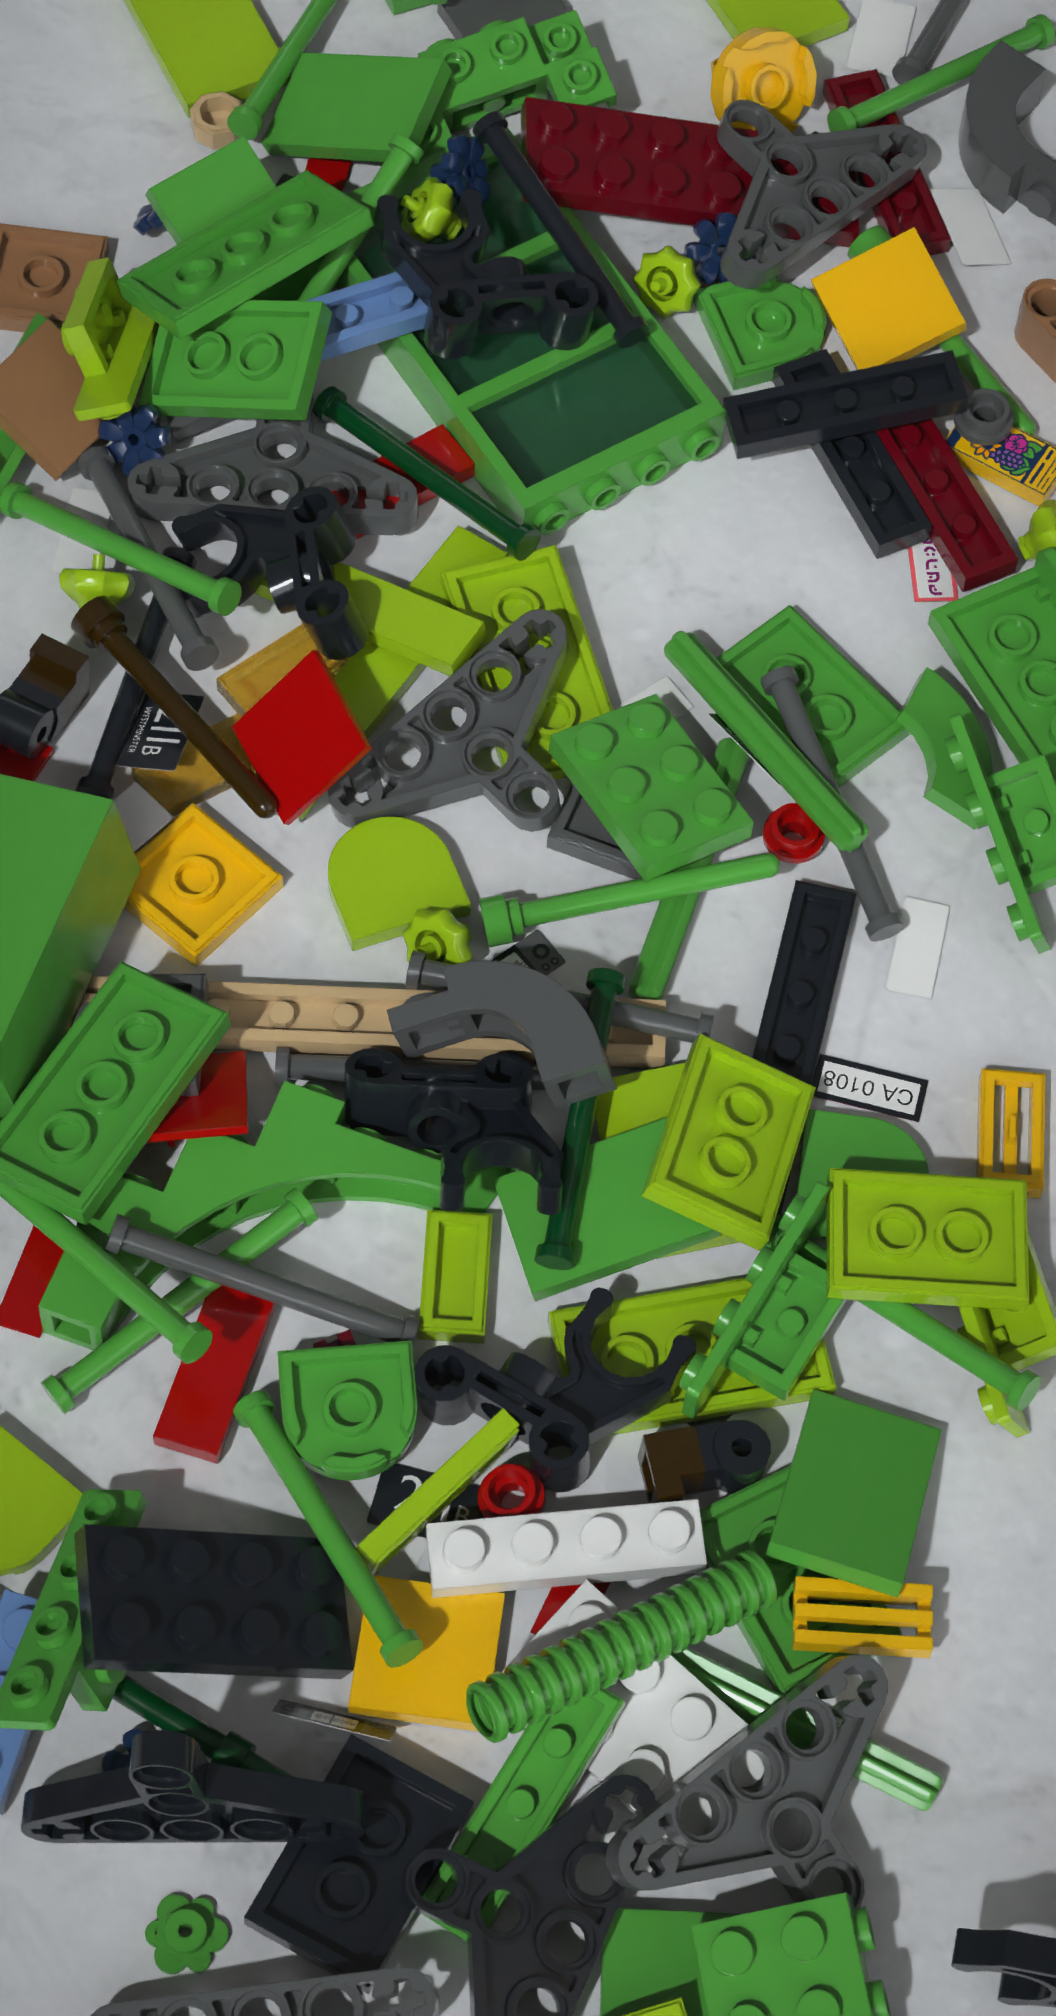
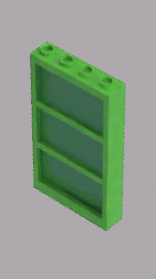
[322,127,726,535]

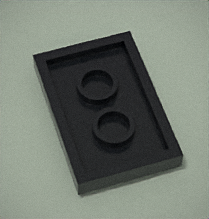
[244,1734,474,1994]

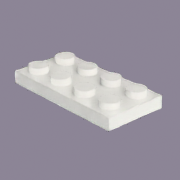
[502,1579,764,1855]

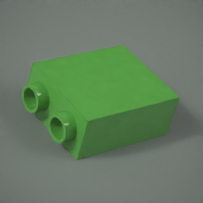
[0,774,141,1120]

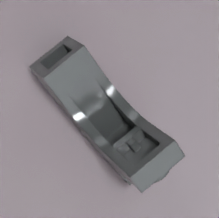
[958,40,1056,226]
[387,961,617,1109]

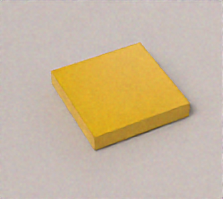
[811,227,967,370]
[124,803,283,967]
[348,1575,505,1732]

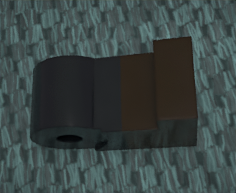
[0,633,89,759]
[638,1420,771,1504]

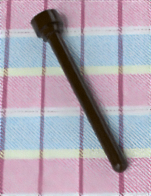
[71,596,278,819]

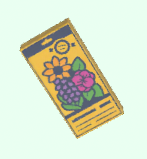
[945,419,1056,507]

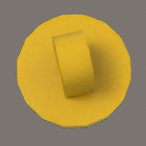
[710,27,817,133]

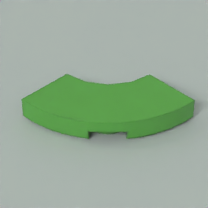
[895,667,993,830]

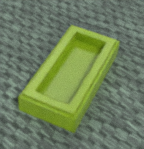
[418,1210,493,1344]

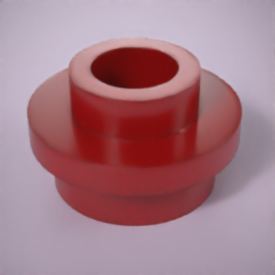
[763,803,825,864]
[478,1464,546,1518]

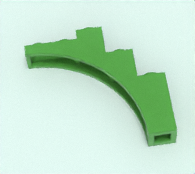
[38,1081,446,1350]

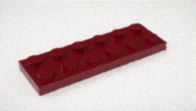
[521,97,860,248]

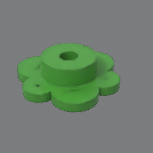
[145,1894,229,1975]

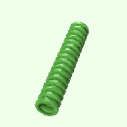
[466,1550,777,1743]

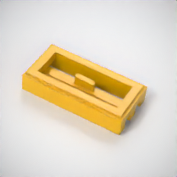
[976,1068,1045,1199]
[792,1576,933,1658]

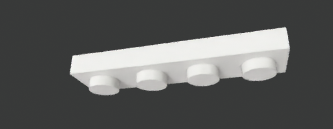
[426,1499,707,1598]

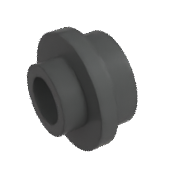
[954,388,1014,446]

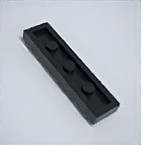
[772,349,932,559]
[723,350,968,459]

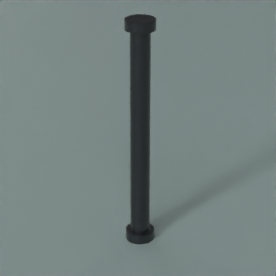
[472,111,649,349]
[75,547,197,799]

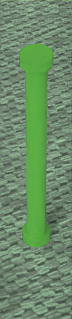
[227,0,338,140]
[827,14,1055,132]
[298,134,424,301]
[0,481,241,616]
[0,1182,212,1364]
[40,1188,319,1414]
[764,1214,1041,1411]
[233,1390,423,1668]

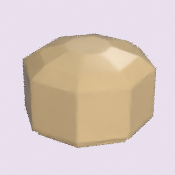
[190,91,242,150]

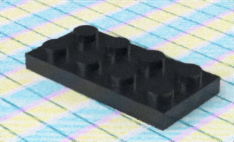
[74,1524,353,1679]

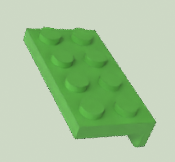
[928,547,1056,782]
[690,1892,891,2016]

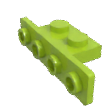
[61,257,159,421]
[957,1232,1056,1438]

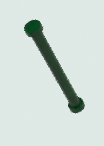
[313,386,541,561]
[534,968,626,1270]

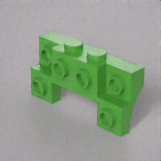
[412,10,617,164]

